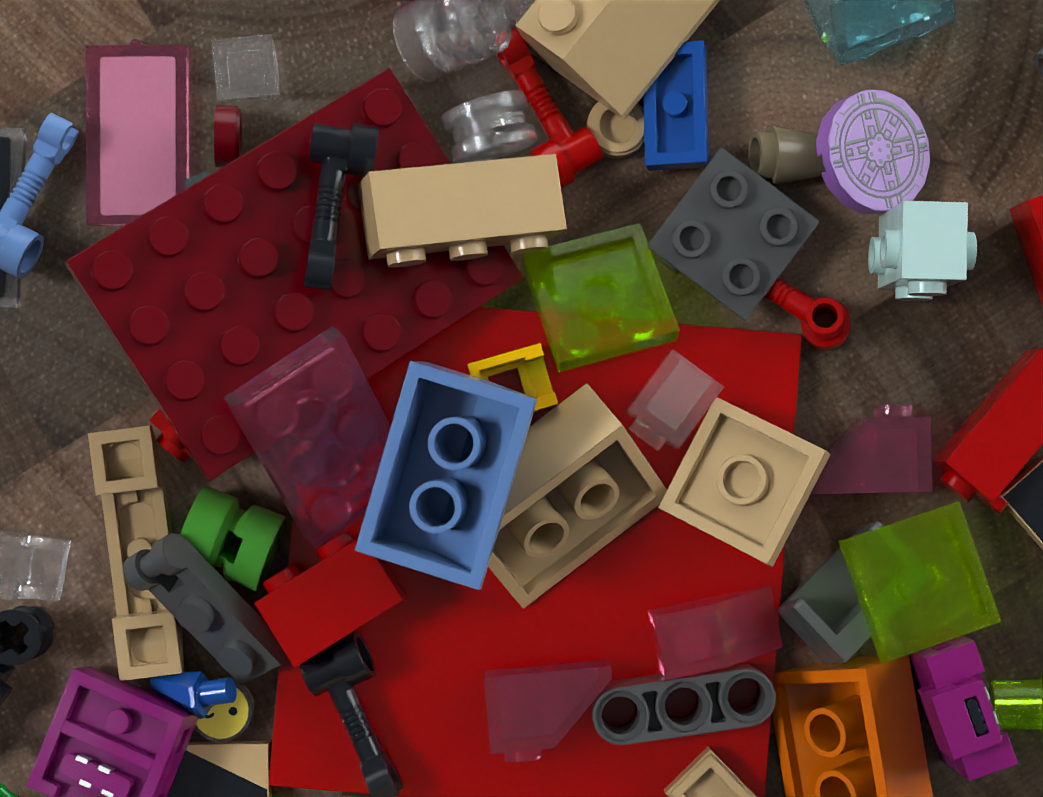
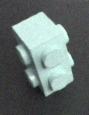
[868,201,977,301]

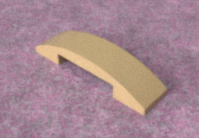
[88,425,184,681]

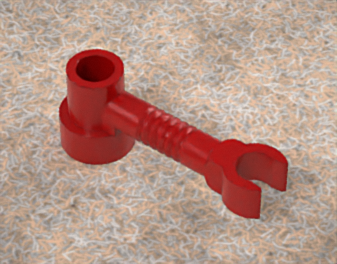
[492,28,603,189]
[764,279,851,351]

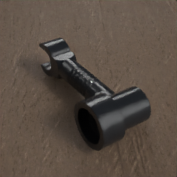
[304,123,379,290]
[300,631,403,797]

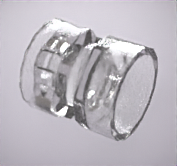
[393,0,511,81]

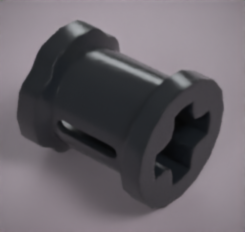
[0,605,55,666]

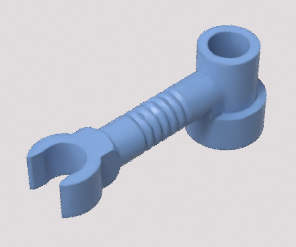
[0,112,79,279]

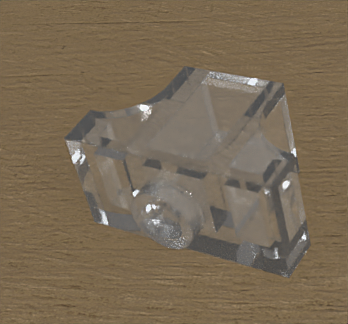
[0,527,71,602]

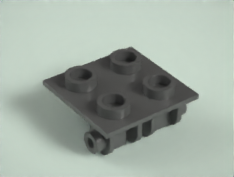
[647,147,820,321]

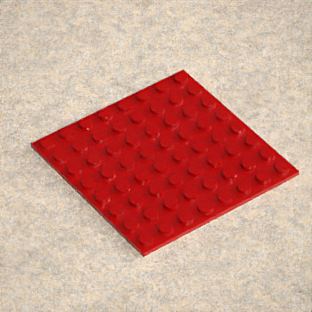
[268,307,802,797]

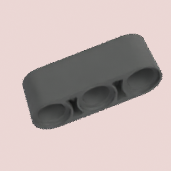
[590,662,776,745]

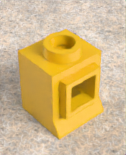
[467,343,558,412]

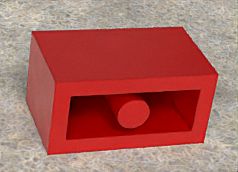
[254,530,407,668]

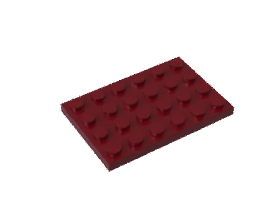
[65,68,524,482]

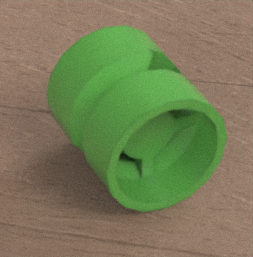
[180,486,288,592]

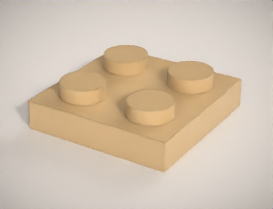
[658,397,831,567]

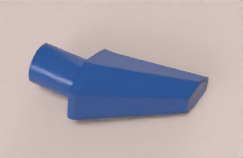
[150,671,237,719]

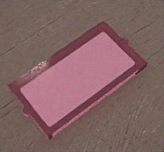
[86,39,189,226]

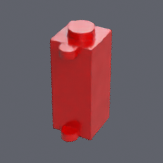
[932,348,1043,514]

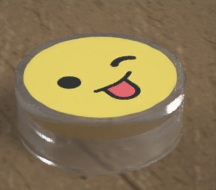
[195,677,254,742]

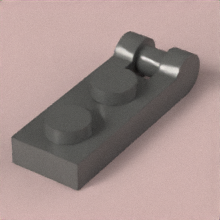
[123,533,287,685]

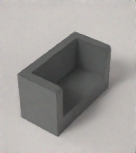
[775,521,930,665]

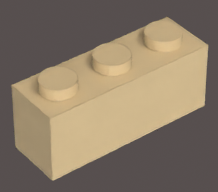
[357,154,567,267]

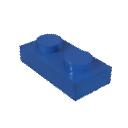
[643,40,710,171]

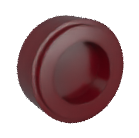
[214,105,242,167]

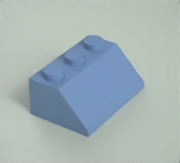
[355,361,537,590]

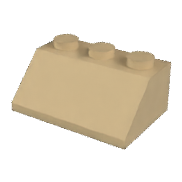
[516,0,720,120]
[488,383,667,609]

